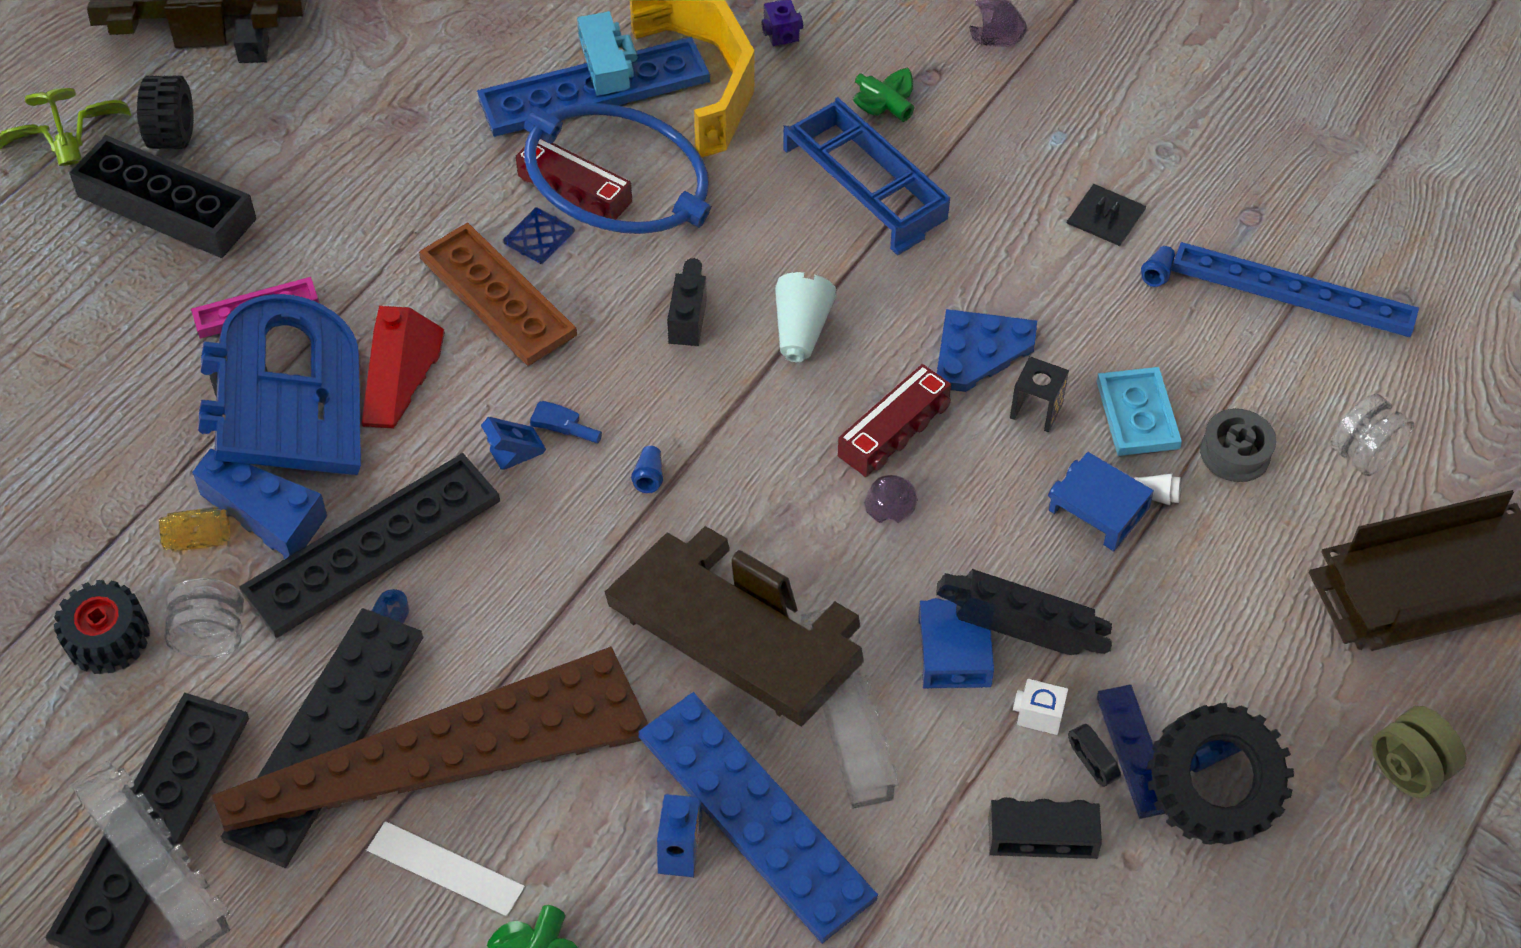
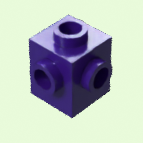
[761,0,803,46]

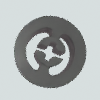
[1200,408,1277,482]

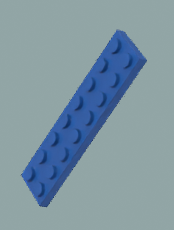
[477,37,710,137]
[639,692,878,944]

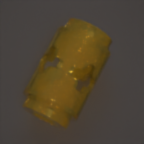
[159,507,231,552]

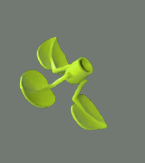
[0,88,131,166]

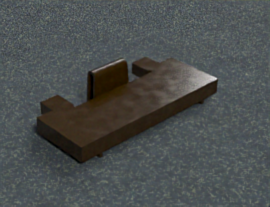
[87,0,307,48]
[605,526,864,727]

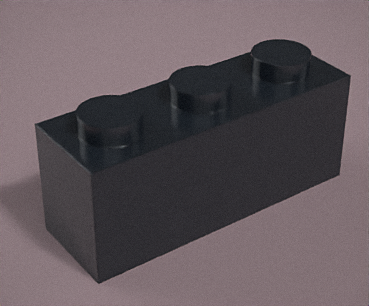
[988,797,1102,859]

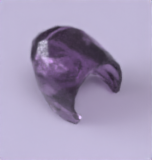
[969,0,1028,47]

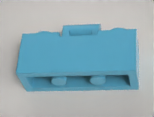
[577,11,637,96]

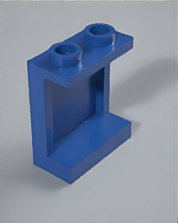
[1048,452,1154,551]
[918,598,994,688]

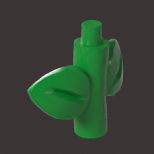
[853,68,914,122]
[487,905,578,948]

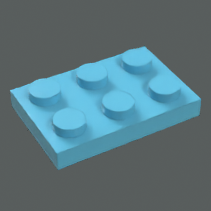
[1096,367,1182,456]

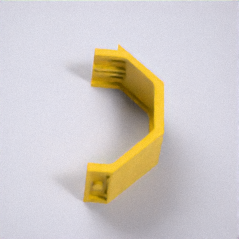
[630,0,755,158]

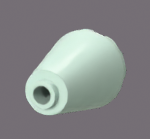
[775,272,836,362]

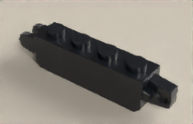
[936,569,1112,655]

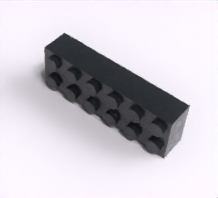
[69,135,257,258]

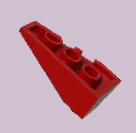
[362,306,445,429]

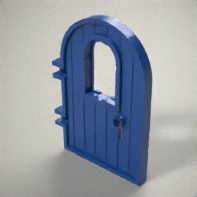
[198,294,361,475]

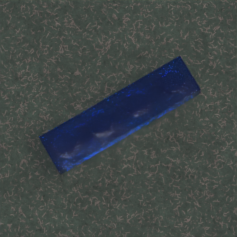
[1097,685,1166,819]

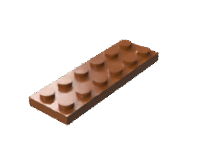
[419,222,577,366]

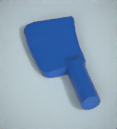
[530,401,602,444]

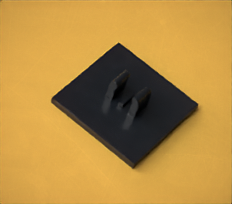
[1067,183,1146,246]

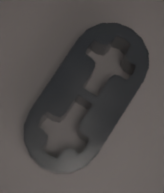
[1068,724,1121,787]

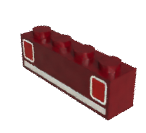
[515,138,632,220]
[838,364,951,477]

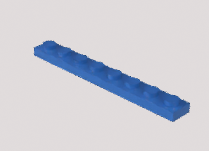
[1171,242,1419,337]

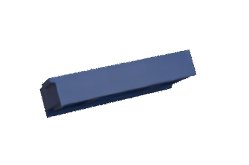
[783,97,950,255]

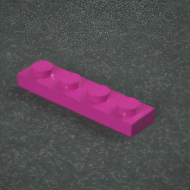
[191,277,319,339]

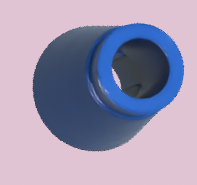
[1141,246,1175,287]
[631,446,663,493]

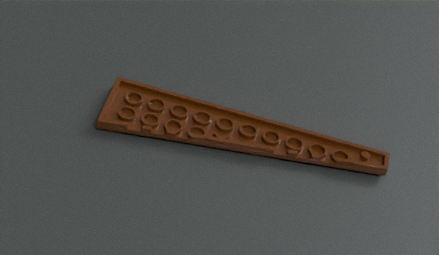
[212,646,648,832]

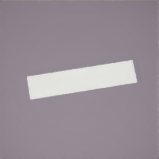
[366,821,525,916]

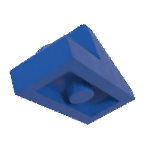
[481,416,546,470]

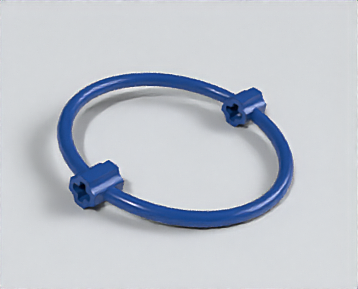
[524,103,712,234]

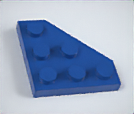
[937,309,1038,392]

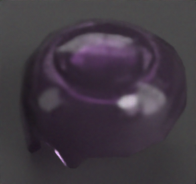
[864,475,918,523]

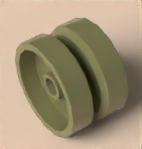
[1371,706,1467,799]

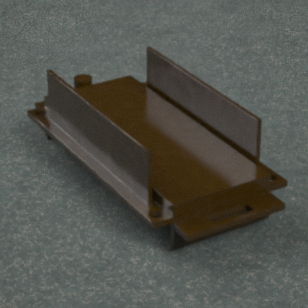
[1308,490,1521,651]

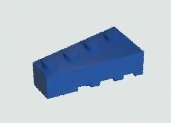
[192,448,327,559]

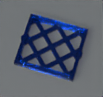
[503,207,575,264]

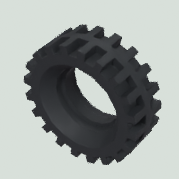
[1147,703,1294,845]

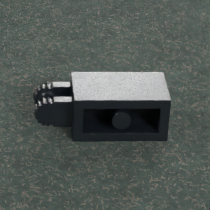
[667,258,707,346]

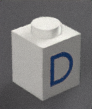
[1013,679,1068,735]

